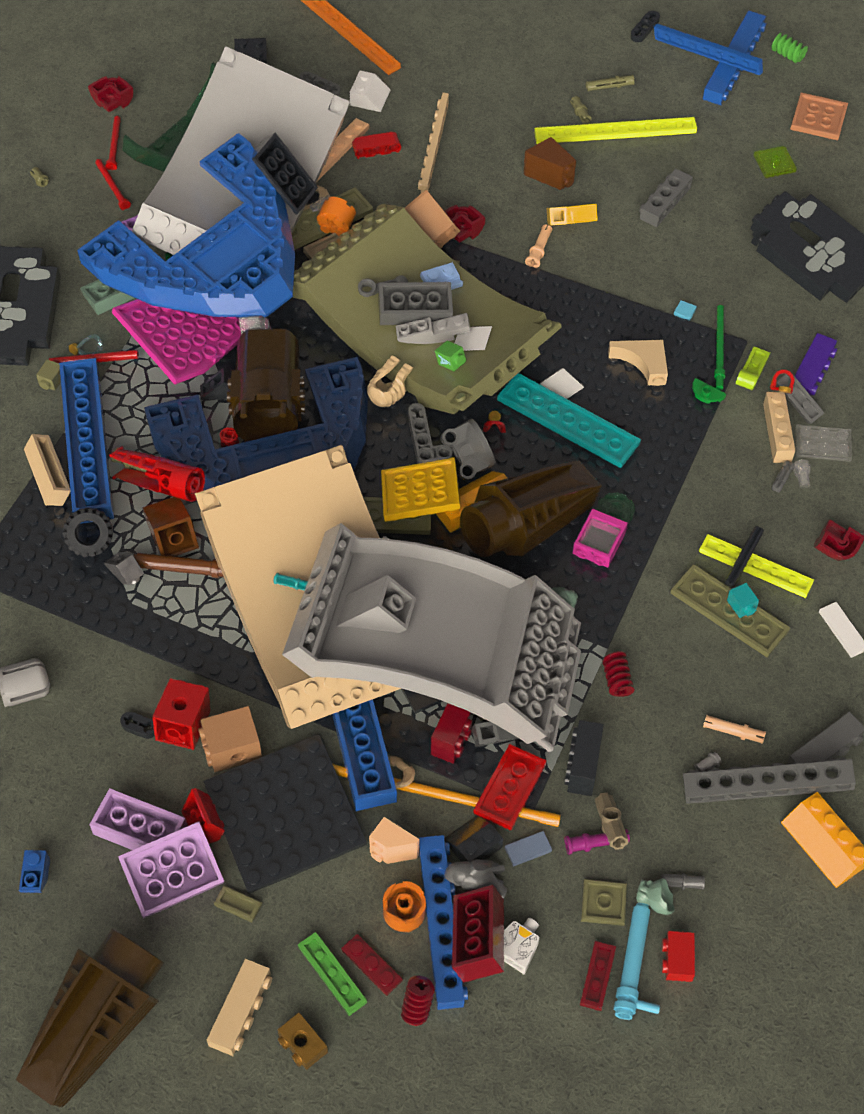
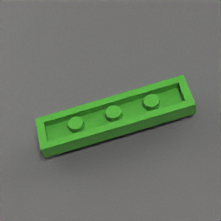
[298,932,367,1016]

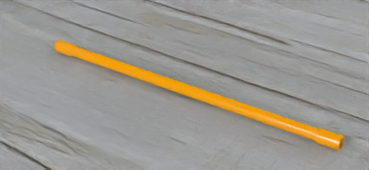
[333,764,561,827]

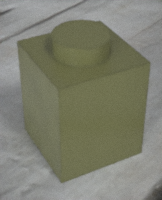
[36,360,61,390]

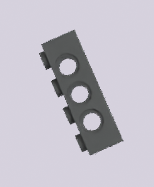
[639,169,693,227]

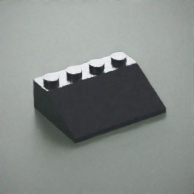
[252,132,318,215]

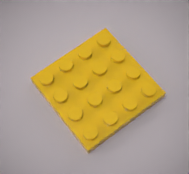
[381,458,461,522]

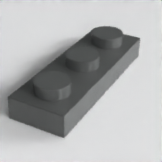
[776,371,824,425]

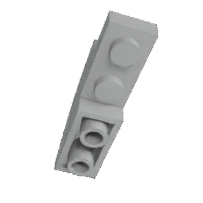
[396,313,471,344]

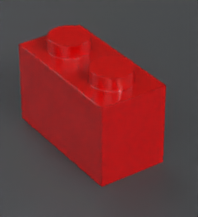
[662,931,695,982]

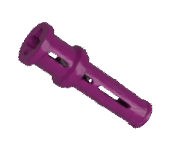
[564,829,630,855]

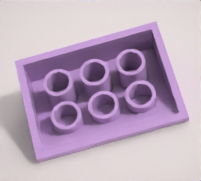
[118,822,224,919]

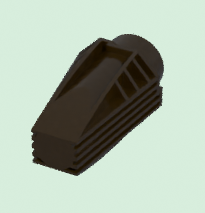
[460,460,602,557]
[16,928,164,1108]

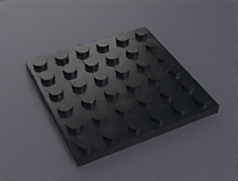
[203,734,367,894]

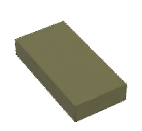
[214,885,262,923]

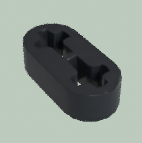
[120,712,155,739]

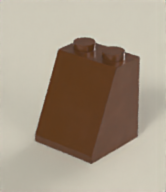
[523,137,576,190]
[142,497,199,556]

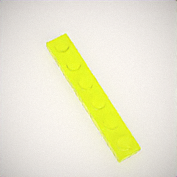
[699,534,814,598]

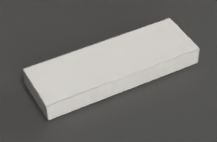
[819,602,864,658]

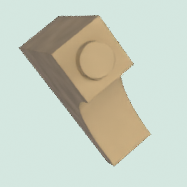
[608,340,668,386]

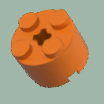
[317,197,356,236]
[383,881,426,932]

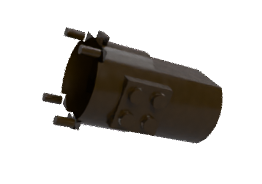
[227,329,305,442]

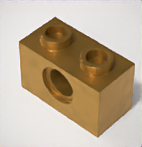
[278,1013,328,1070]

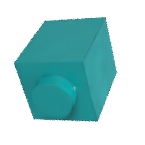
[727,583,759,618]

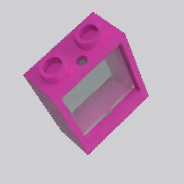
[573,509,628,568]

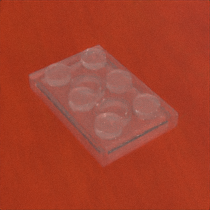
[795,424,852,462]

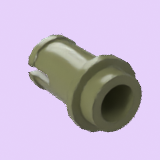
[30,167,48,187]

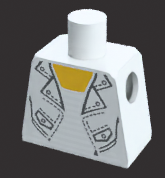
[504,918,540,974]

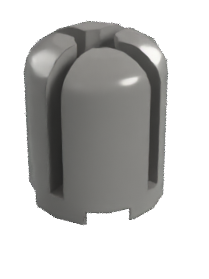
[0,658,51,707]

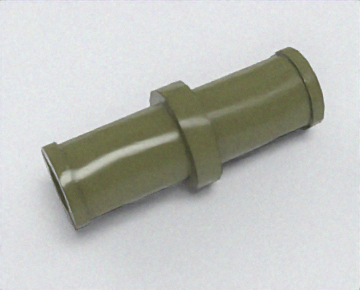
[570,96,592,124]

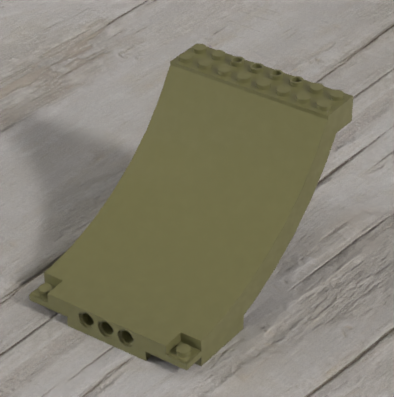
[293,204,561,414]

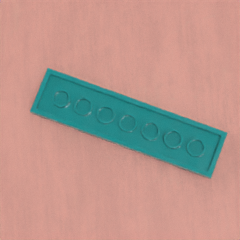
[497,373,641,468]

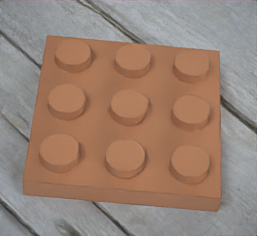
[790,93,848,140]

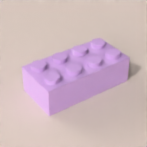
[90,788,188,850]

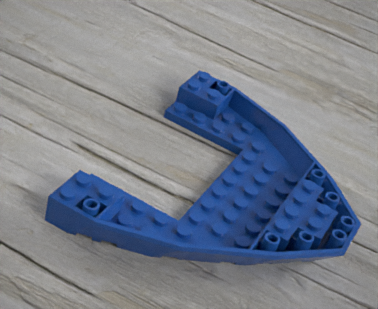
[77,133,295,317]

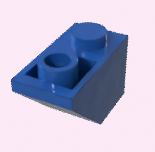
[19,850,50,893]

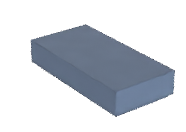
[505,831,552,867]

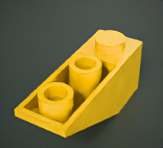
[547,204,598,225]

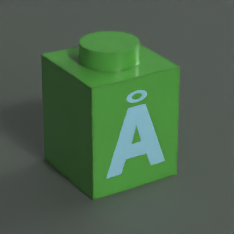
[435,341,466,371]

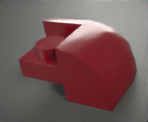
[88,76,133,112]
[445,205,485,243]
[814,520,864,561]

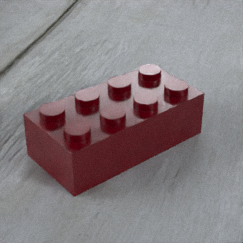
[452,885,504,983]

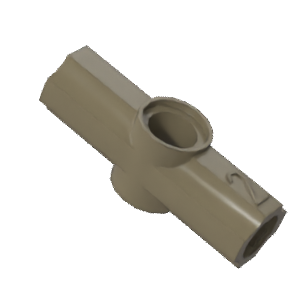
[595,792,628,850]

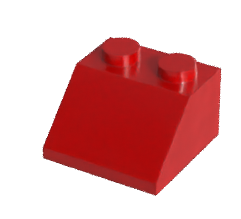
[181,788,225,844]

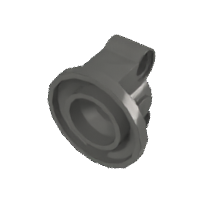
[441,419,495,480]

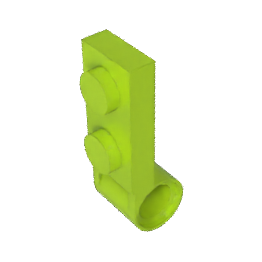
[736,347,770,391]

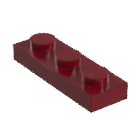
[341,934,402,996]
[580,941,616,1011]

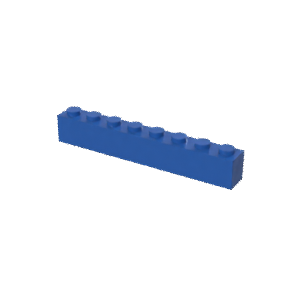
[703,10,767,105]

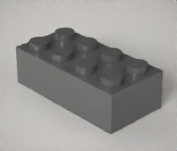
[378,282,453,325]

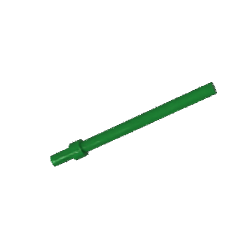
[714,305,725,390]

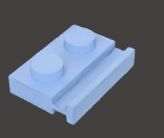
[420,262,463,290]

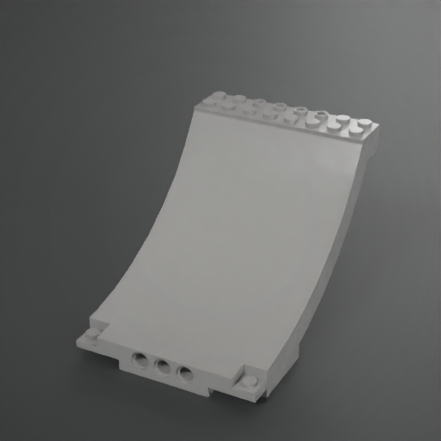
[132,46,350,255]
[282,523,581,752]

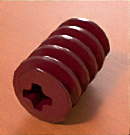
[602,651,635,697]
[401,975,435,1026]

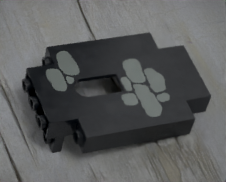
[750,191,864,303]
[0,245,61,366]

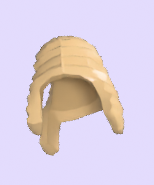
[367,356,413,407]

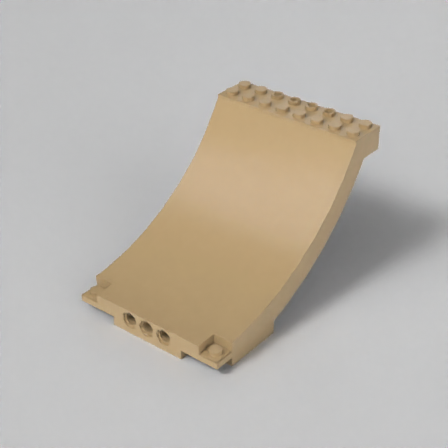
[195,445,401,729]

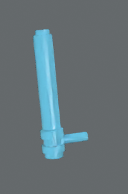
[614,903,660,1020]

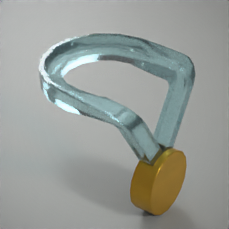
[69,334,103,355]

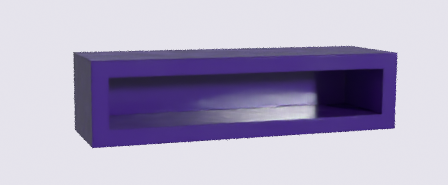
[795,333,838,396]

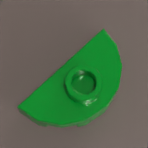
[692,378,726,404]

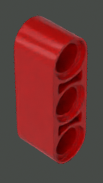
[352,132,401,159]

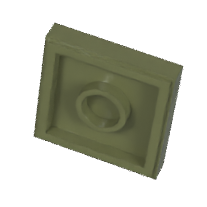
[581,879,627,926]

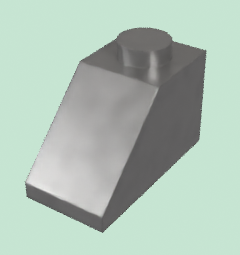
[104,552,144,585]

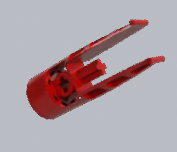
[109,446,205,502]

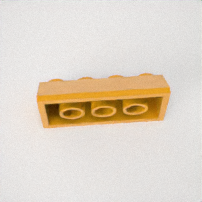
[436,471,507,533]
[781,792,864,888]

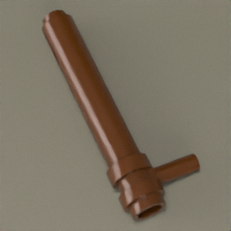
[133,553,224,579]

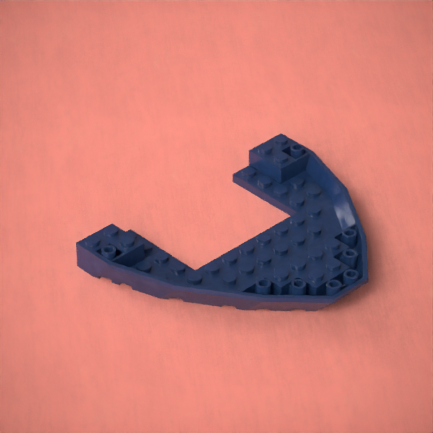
[144,357,368,491]

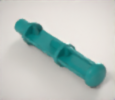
[273,573,308,591]

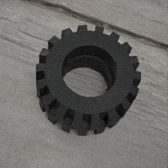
[63,507,113,557]

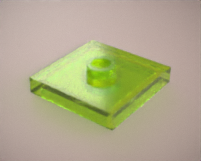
[754,146,797,178]

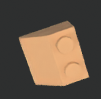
[369,817,419,864]

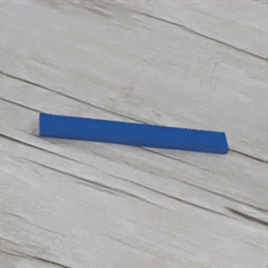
[654,24,763,75]

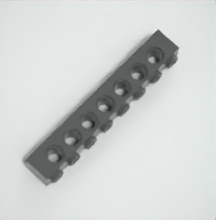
[683,757,856,803]

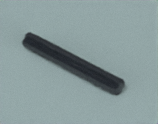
[725,526,764,588]

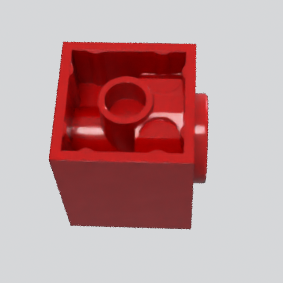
[152,678,211,750]

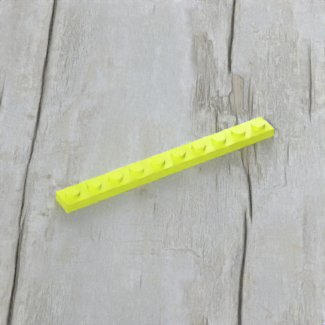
[534,117,697,144]

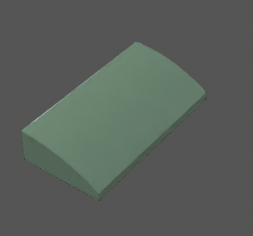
[80,279,134,315]

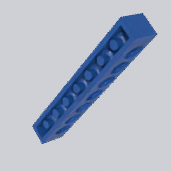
[419,835,468,1010]

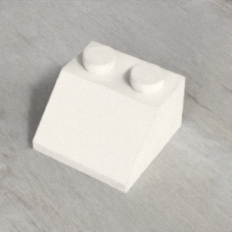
[350,71,390,112]

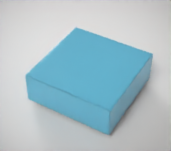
[674,300,697,321]

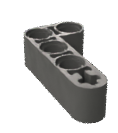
[408,403,452,464]

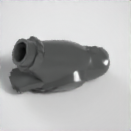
[444,859,507,898]

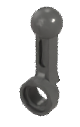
[358,275,408,297]

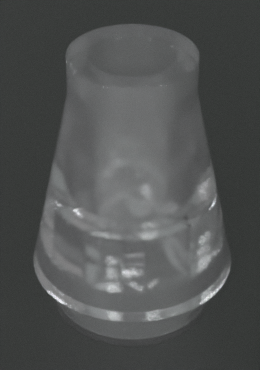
[792,460,811,488]

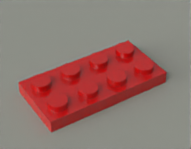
[473,744,547,831]

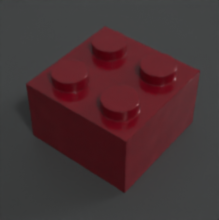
[431,703,473,764]

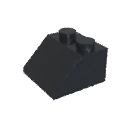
[444,816,503,862]

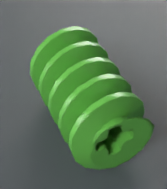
[772,33,808,63]

